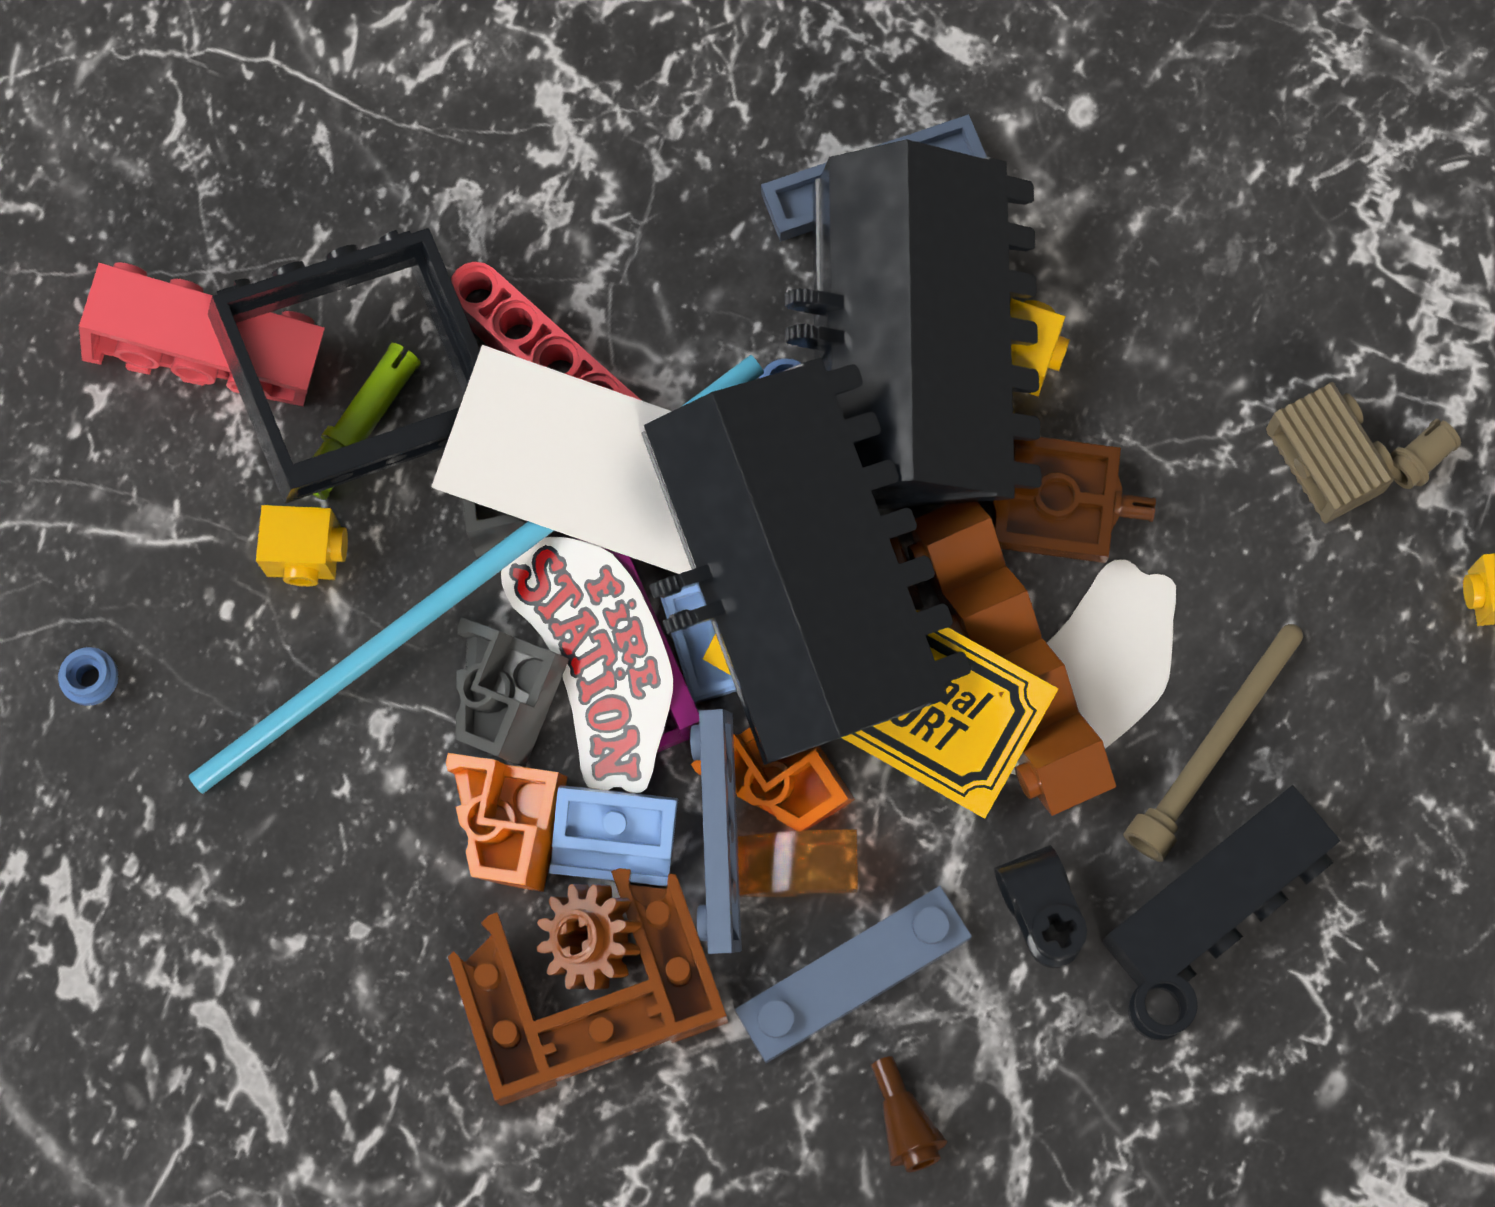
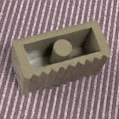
[1266,382,1395,524]

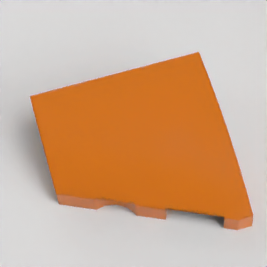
[691,727,855,832]
[446,753,567,892]

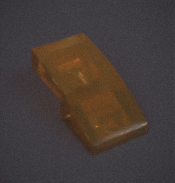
[738,829,858,897]

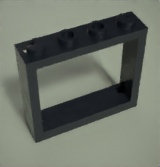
[208,228,480,504]

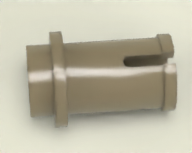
[1391,419,1461,489]

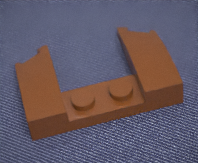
[448,868,728,1106]

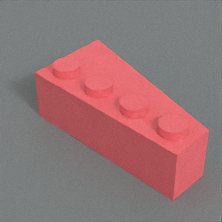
[79,262,325,407]

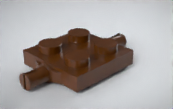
[991,437,1156,563]

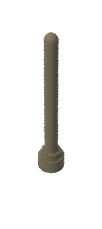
[1123,624,1303,862]

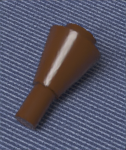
[871,1056,947,1172]

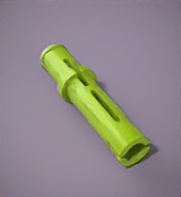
[312,343,421,500]

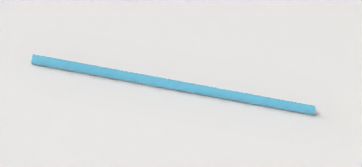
[189,355,765,794]

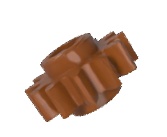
[536,884,641,990]

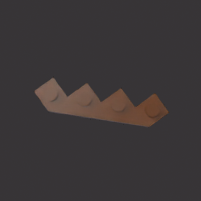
[907,502,1116,816]

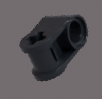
[994,845,1087,968]

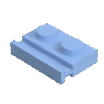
[549,785,678,886]

